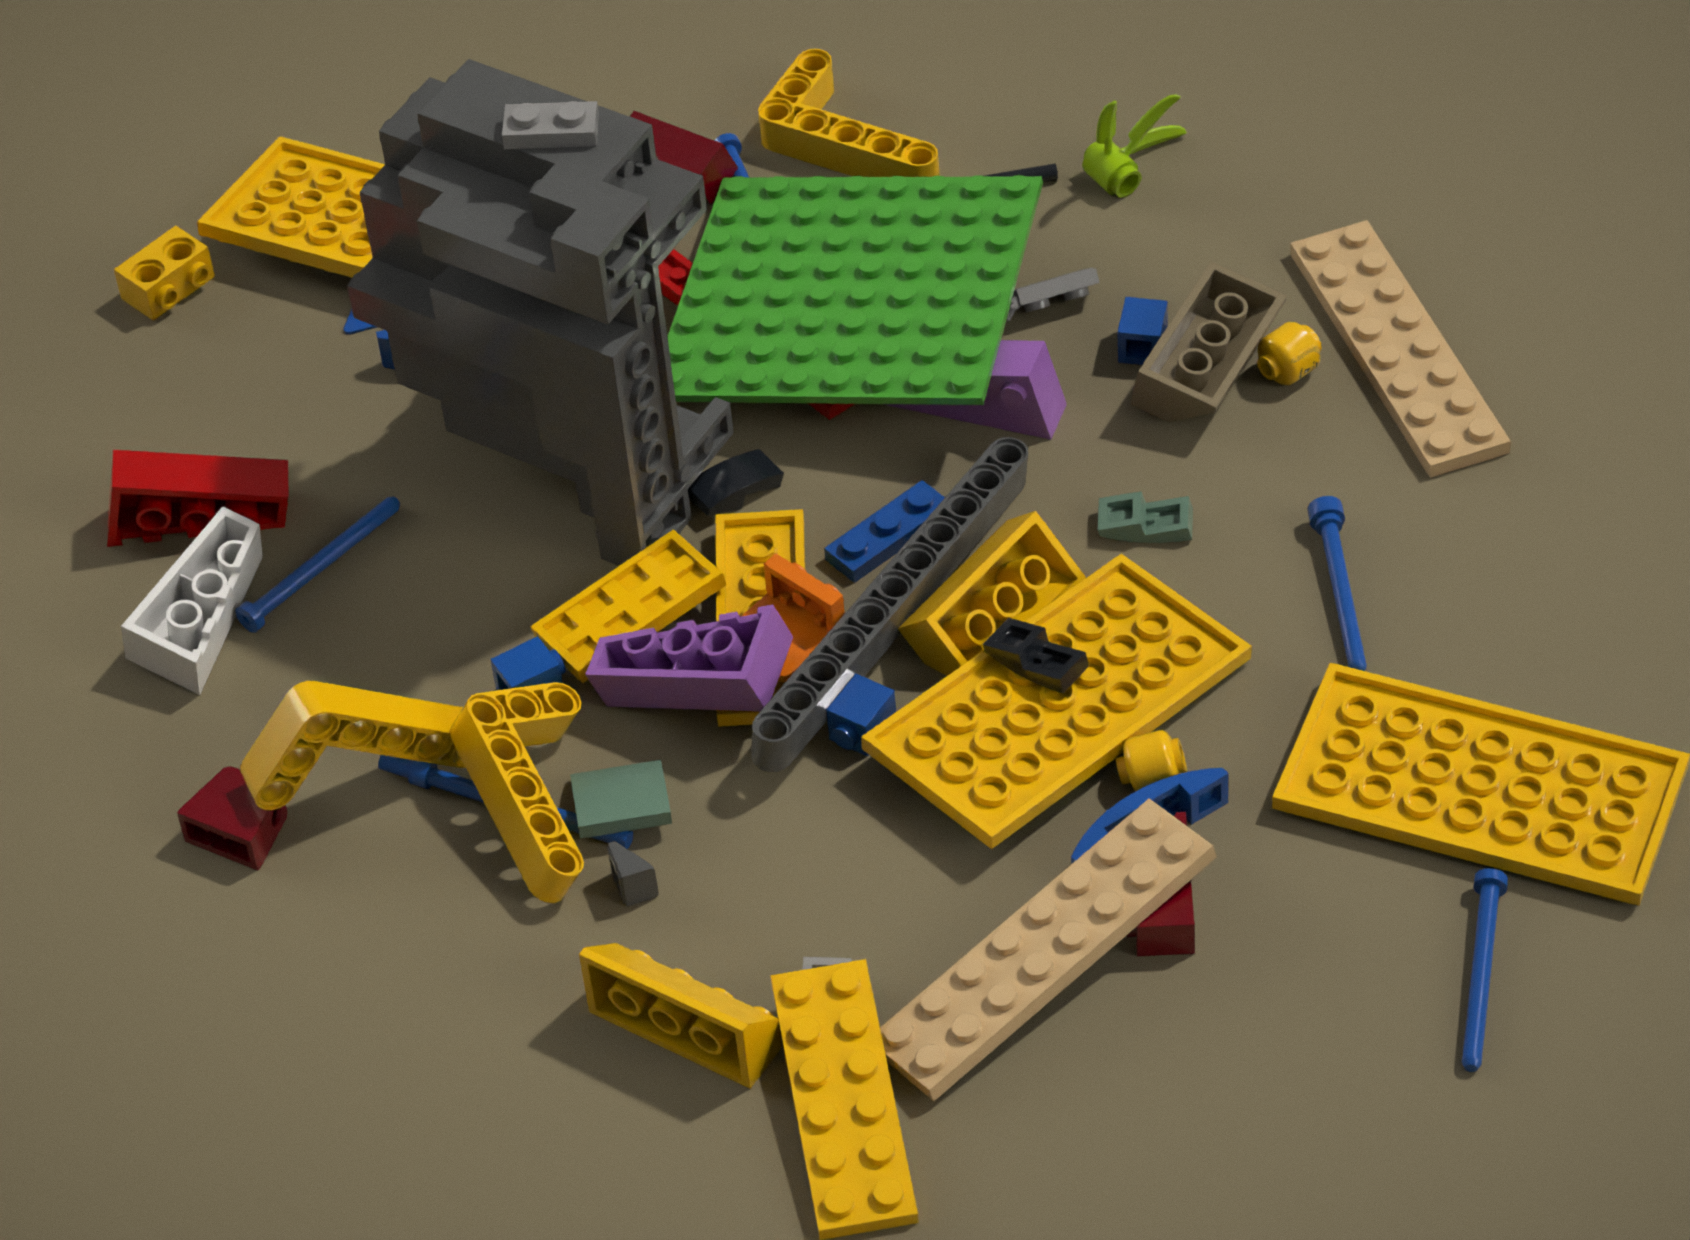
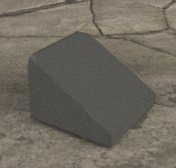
[607,841,659,907]

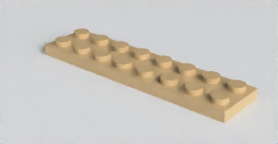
[1290,220,1511,478]
[880,799,1217,1101]

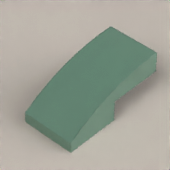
[1098,491,1193,543]

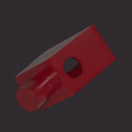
[177,766,288,871]

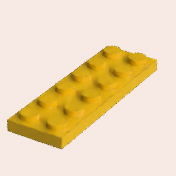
[716,509,806,727]
[770,959,919,1240]

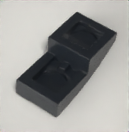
[688,449,784,516]
[982,618,1089,694]

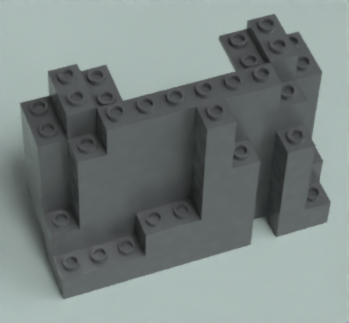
[347,59,734,566]

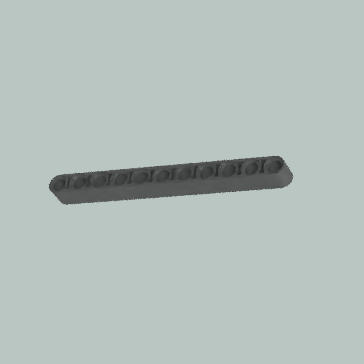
[751,437,1028,772]

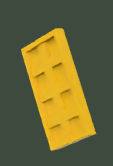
[530,529,727,683]

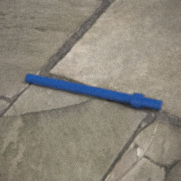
[378,755,633,849]

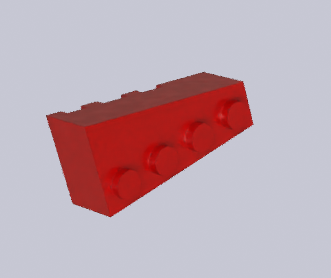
[107,449,289,547]

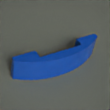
[1071,767,1229,864]

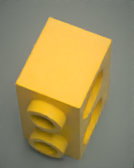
[114,225,215,321]

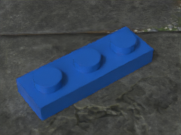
[824,480,945,583]

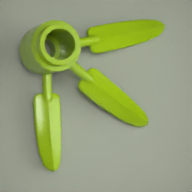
[1082,94,1187,198]

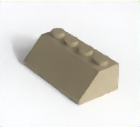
[1130,261,1287,422]

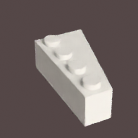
[121,507,263,695]

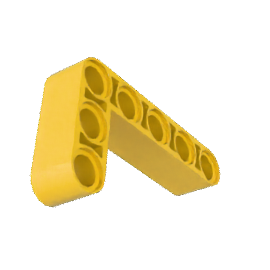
[758,48,940,177]
[240,681,466,810]
[450,682,584,903]

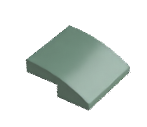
[570,760,672,839]

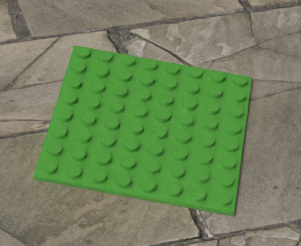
[667,175,1043,405]

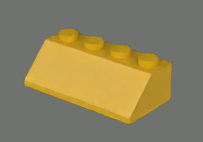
[898,511,1086,676]
[579,943,782,1089]

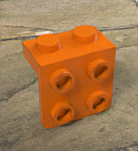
[741,553,845,682]

